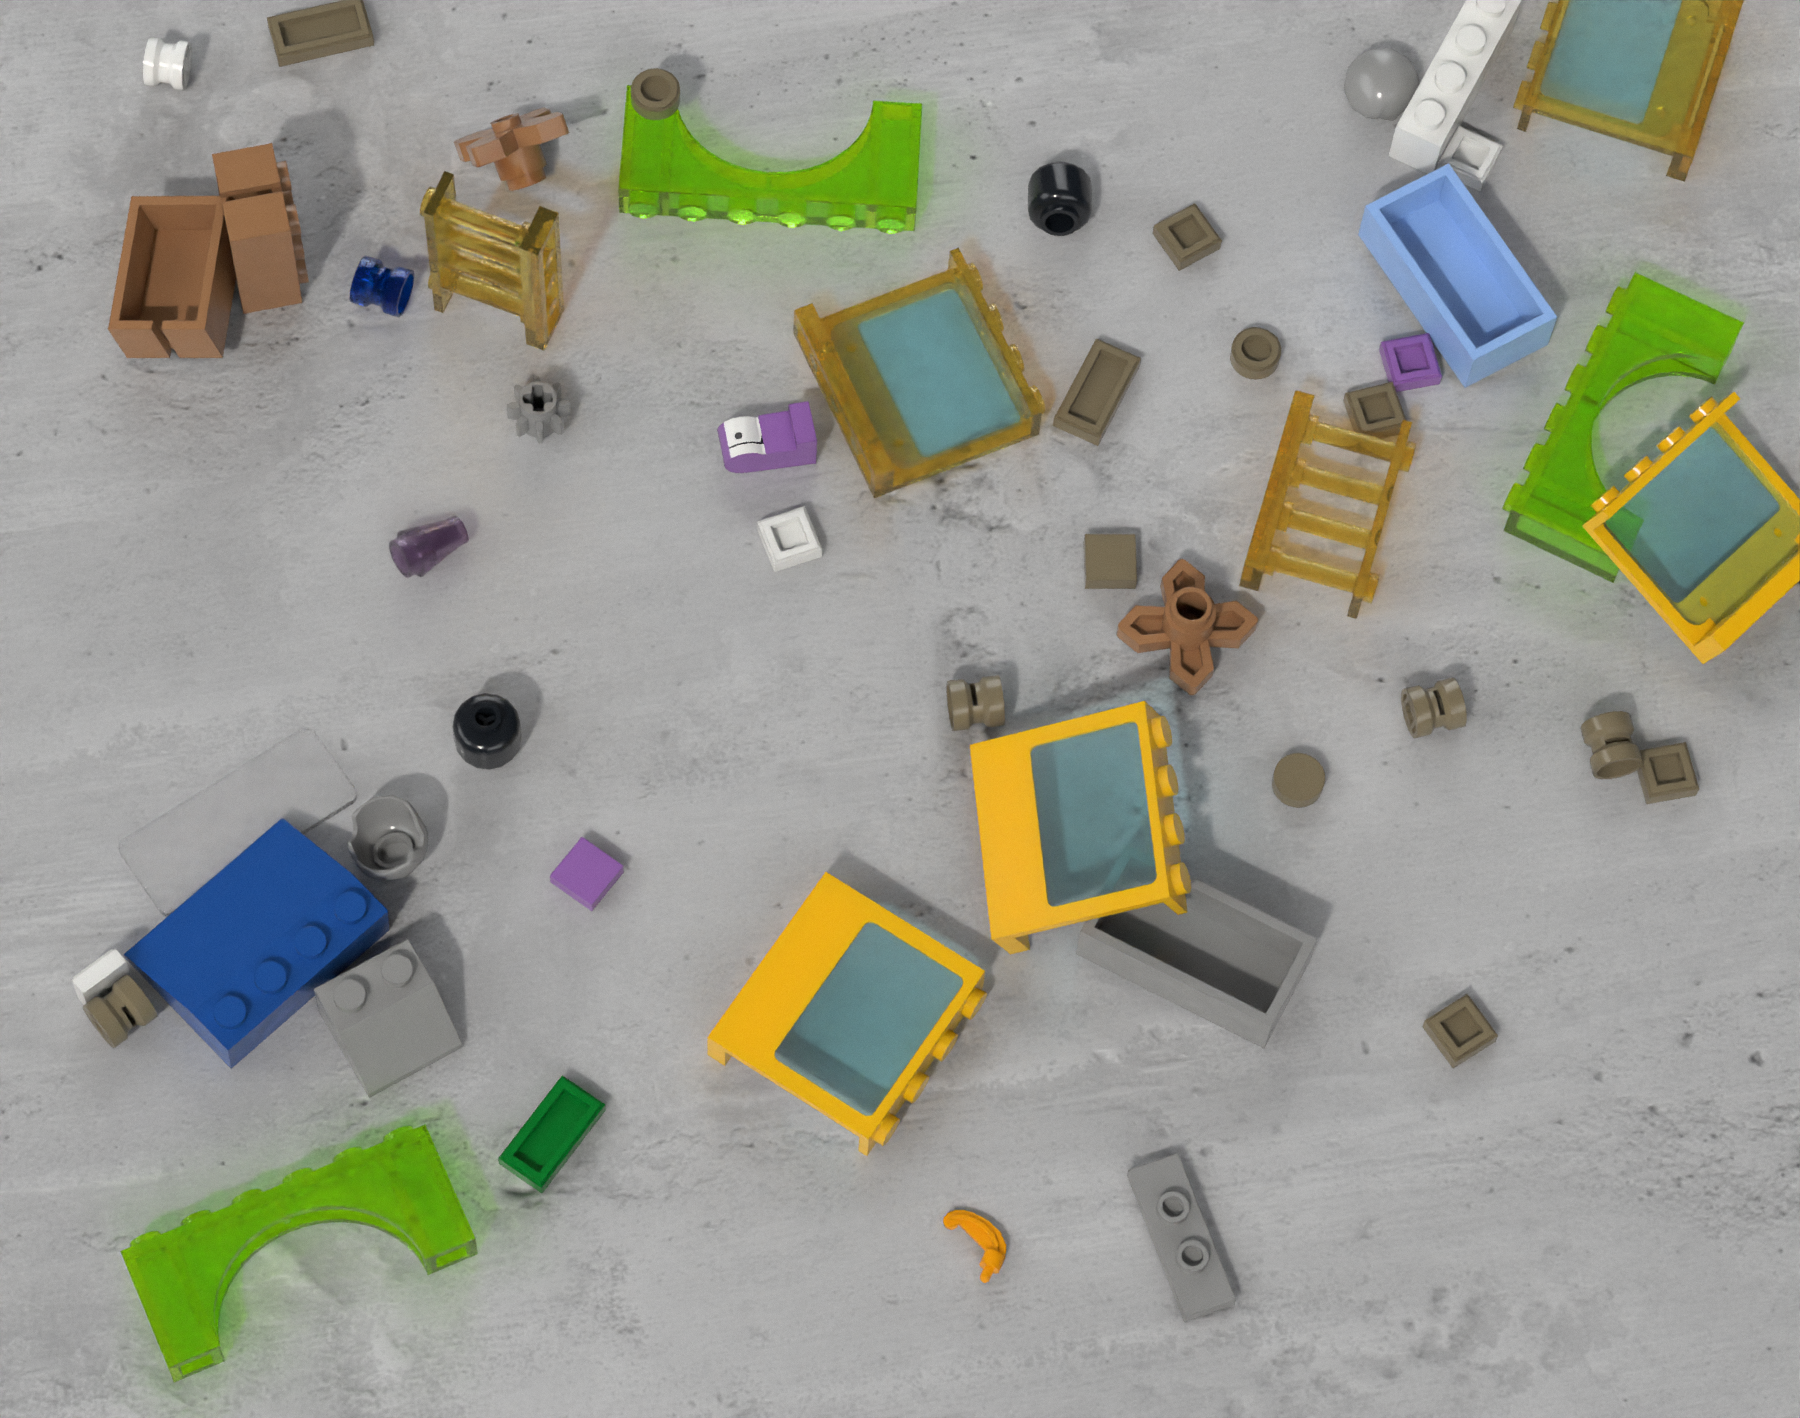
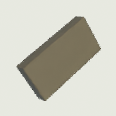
[267,0,374,67]
[1053,338,1141,446]

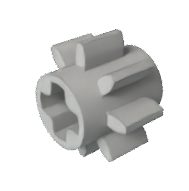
[507,376,570,443]

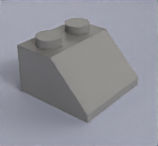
[314,939,463,1098]

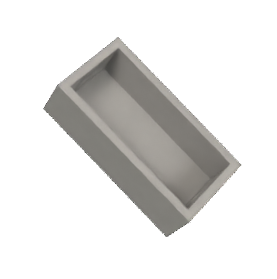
[1076,845,1317,1048]

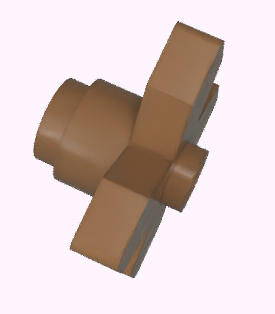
[454,107,570,191]
[1116,559,1258,695]

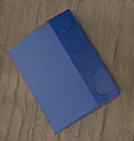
[124,818,389,1069]

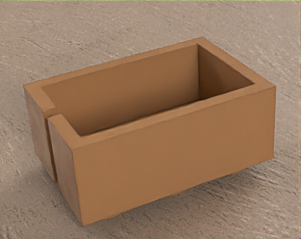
[212,143,309,314]
[108,196,236,358]

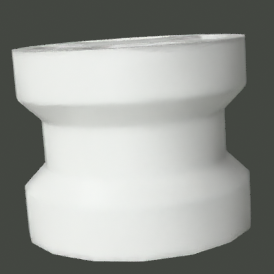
[143,37,192,91]

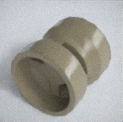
[946,675,1005,731]
[1401,677,1467,739]
[1580,711,1644,779]
[82,974,158,1048]

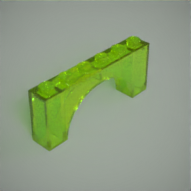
[618,85,922,234]
[1502,272,1744,583]
[120,1124,478,1382]

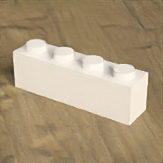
[1389,0,1522,174]

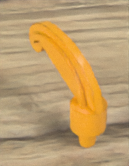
[943,1210,1006,1283]

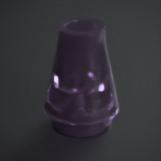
[389,515,469,578]

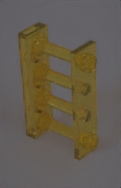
[420,171,564,351]
[1239,390,1417,619]

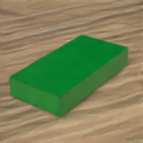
[498,1075,606,1193]

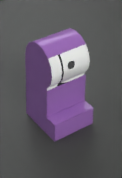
[717,401,817,473]

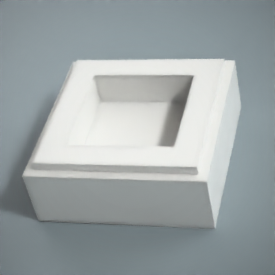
[1437,125,1503,191]
[757,506,822,572]
[72,948,131,1005]

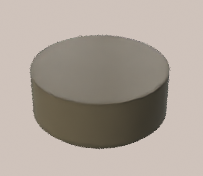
[631,68,680,120]
[1230,327,1281,380]
[1272,753,1325,808]

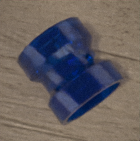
[350,255,415,317]

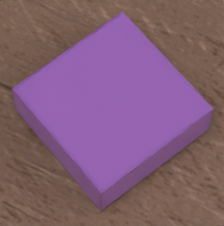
[1379,333,1442,392]
[550,837,624,911]

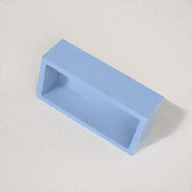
[1358,163,1557,388]

